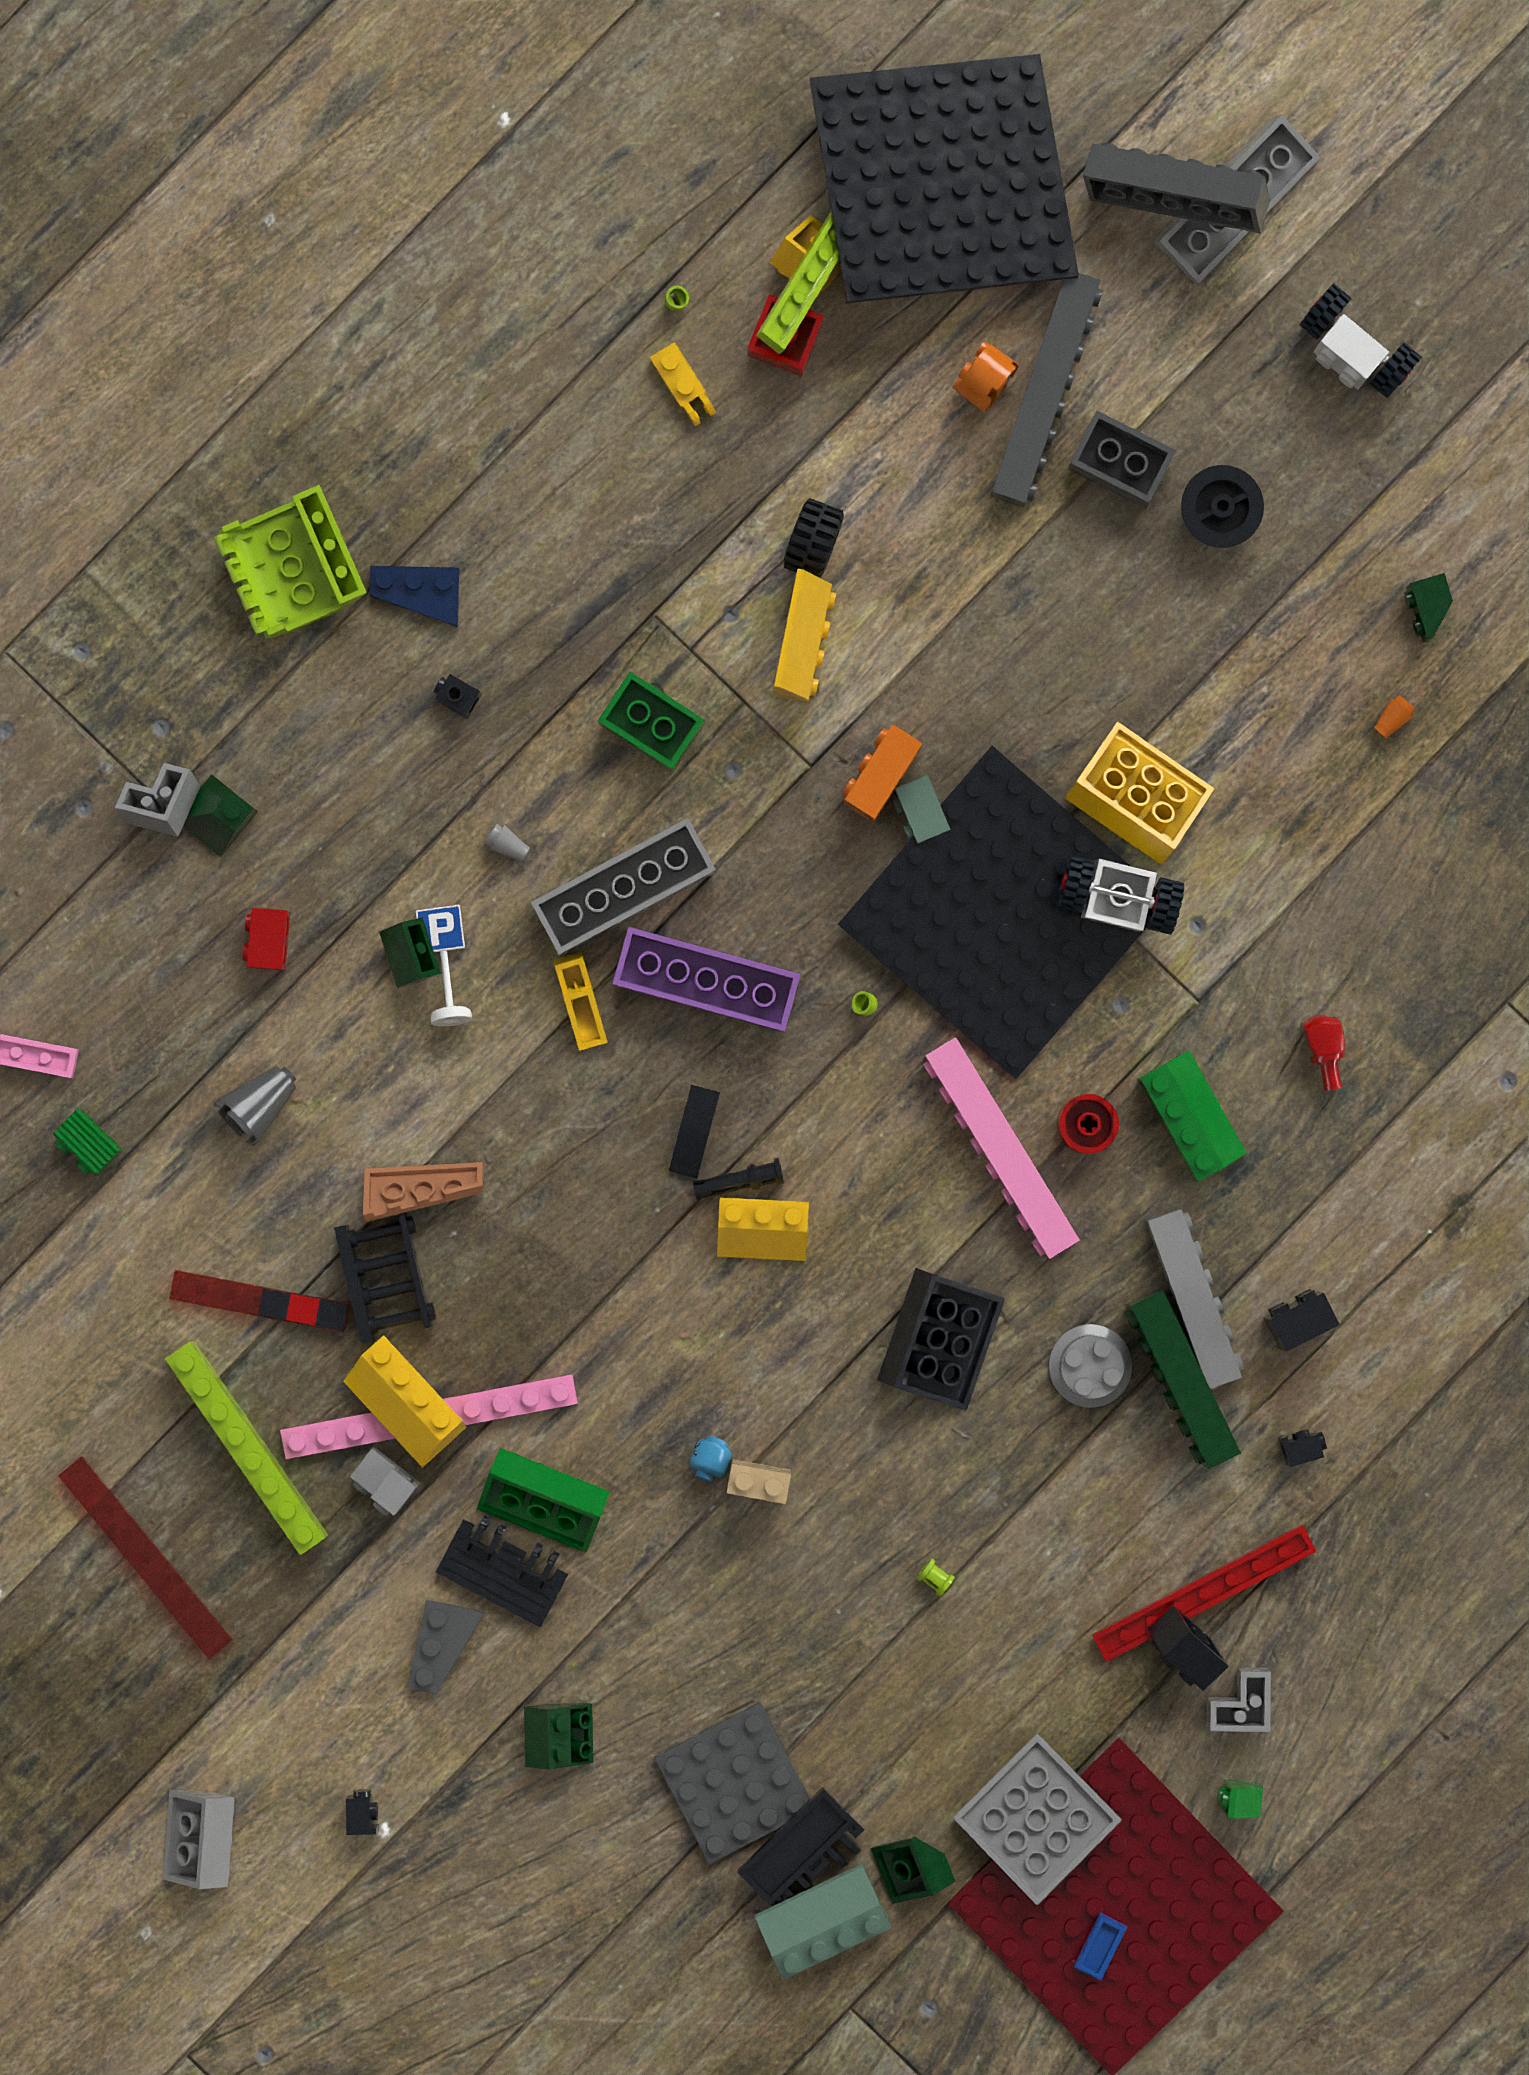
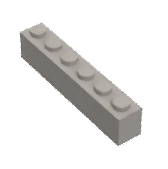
[1145,1209,1244,1389]

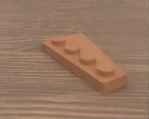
[363,1162,484,1222]

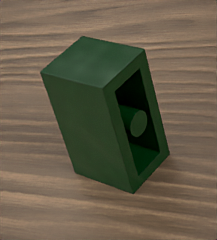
[379,917,441,988]

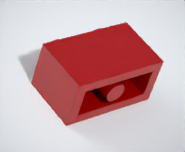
[242,907,291,971]

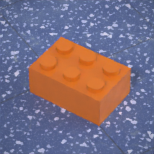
[842,724,923,823]

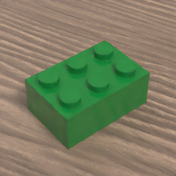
[598,671,705,772]

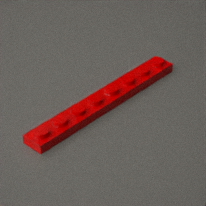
[1091,1524,1317,1662]

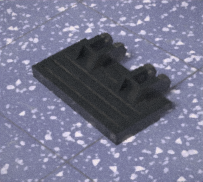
[436,1515,568,1627]
[737,1787,864,1906]

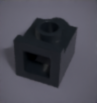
[433,674,482,719]
[1278,1429,1327,1467]
[346,1789,379,1835]

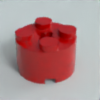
[1057,1094,1119,1154]

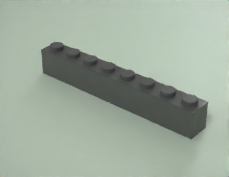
[991,272,1103,507]

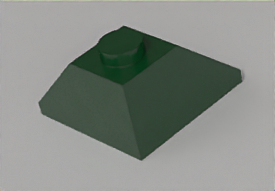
[183,774,258,857]
[870,1837,956,1904]

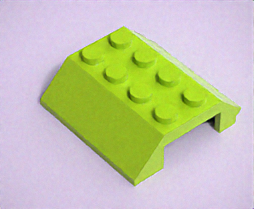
[214,485,367,639]

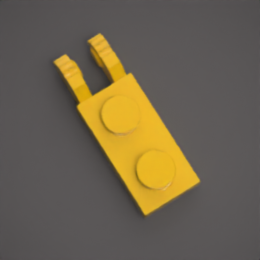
[650,342,716,426]

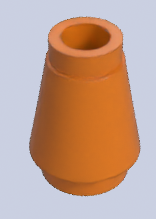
[1374,694,1416,739]

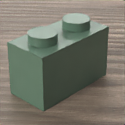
[891,775,951,844]

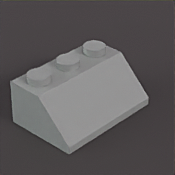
[163,1790,235,1889]

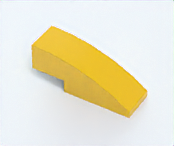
[553,951,608,1051]

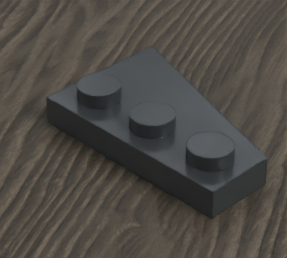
[407,1599,485,1694]

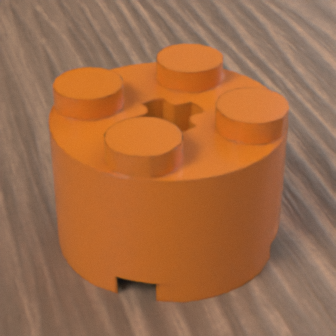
[953,341,1020,413]

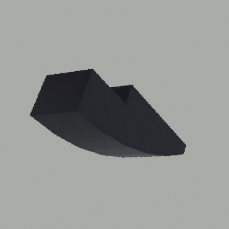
[669,1085,720,1178]

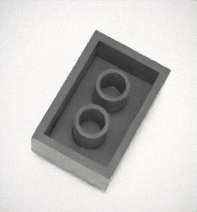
[1068,410,1176,508]

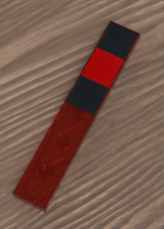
[169,1270,350,1333]

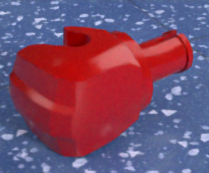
[1300,1015,1346,1091]

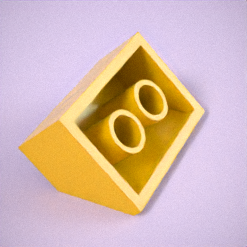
[717,1197,809,1261]

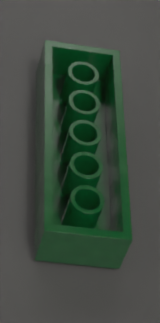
[1124,1289,1241,1469]

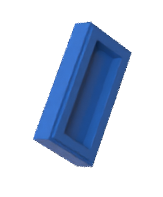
[1073,1912,1127,1981]

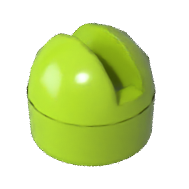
[664,286,689,311]
[852,991,878,1016]

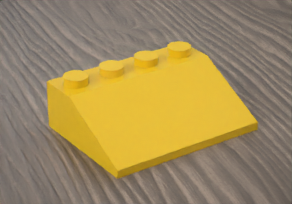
[774,569,836,703]
[1065,722,1214,865]

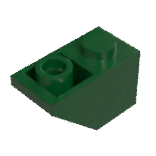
[1404,573,1453,643]

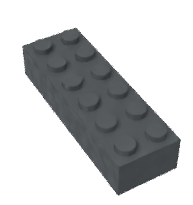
[1083,143,1270,234]

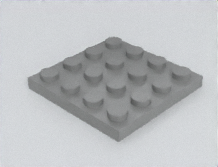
[953,1733,1122,1905]

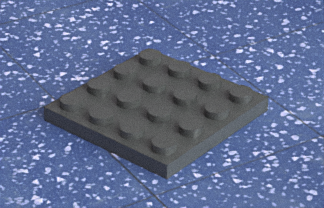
[655,1702,810,1864]

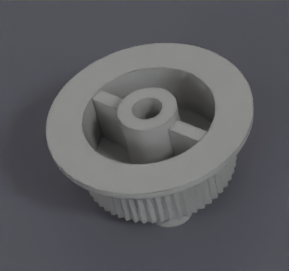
[1049,1324,1132,1407]

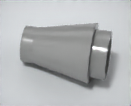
[484,823,530,862]

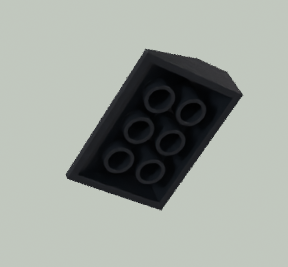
[877,1268,1005,1411]

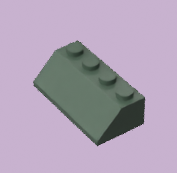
[754,1864,892,1980]

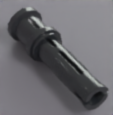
[693,1158,784,1200]

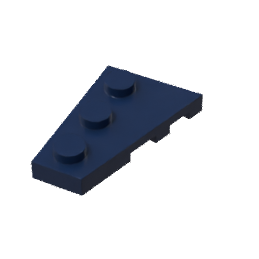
[370,566,460,628]

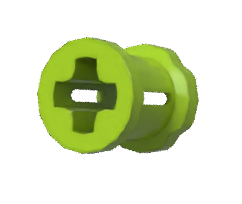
[916,1558,955,1597]

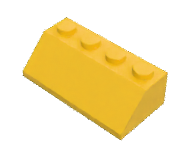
[343,1335,467,1468]

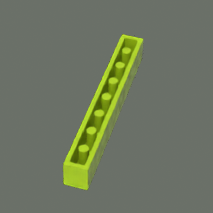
[165,1341,328,1555]

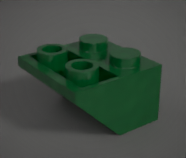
[524,1703,593,1770]

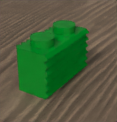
[53,1108,123,1175]

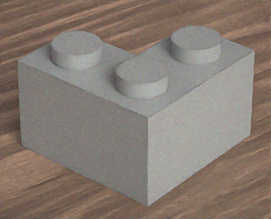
[115,763,201,837]
[350,1447,421,1516]
[1207,1667,1271,1732]

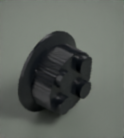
[1181,465,1264,548]

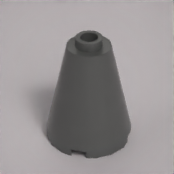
[213,1066,296,1147]

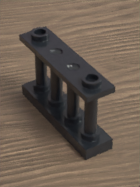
[334,1212,436,1344]

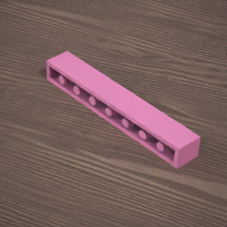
[923,1037,1080,1259]

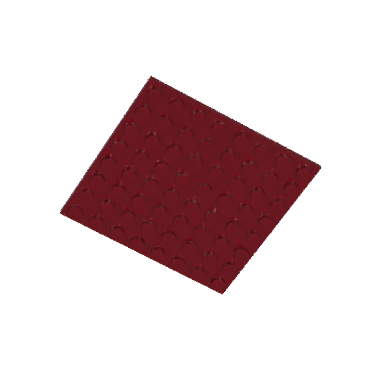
[947,1738,1284,2075]

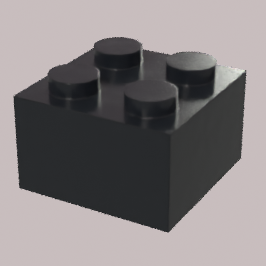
[1263,1289,1340,1351]
[1148,1605,1229,1691]

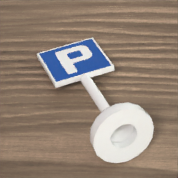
[416,905,472,1026]

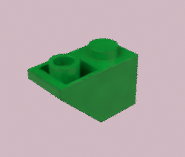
[1217,1779,1263,1819]

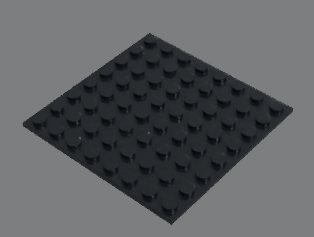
[809,54,1079,304]
[837,746,1156,1079]

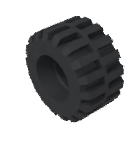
[783,498,844,578]

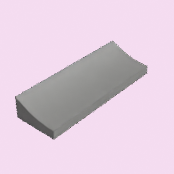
[1151,115,1321,284]

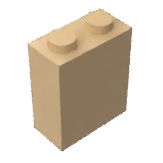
[727,1459,791,1504]

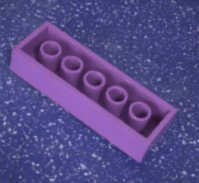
[613,927,801,1033]

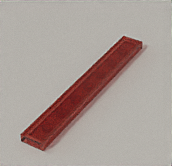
[58,1456,233,1659]

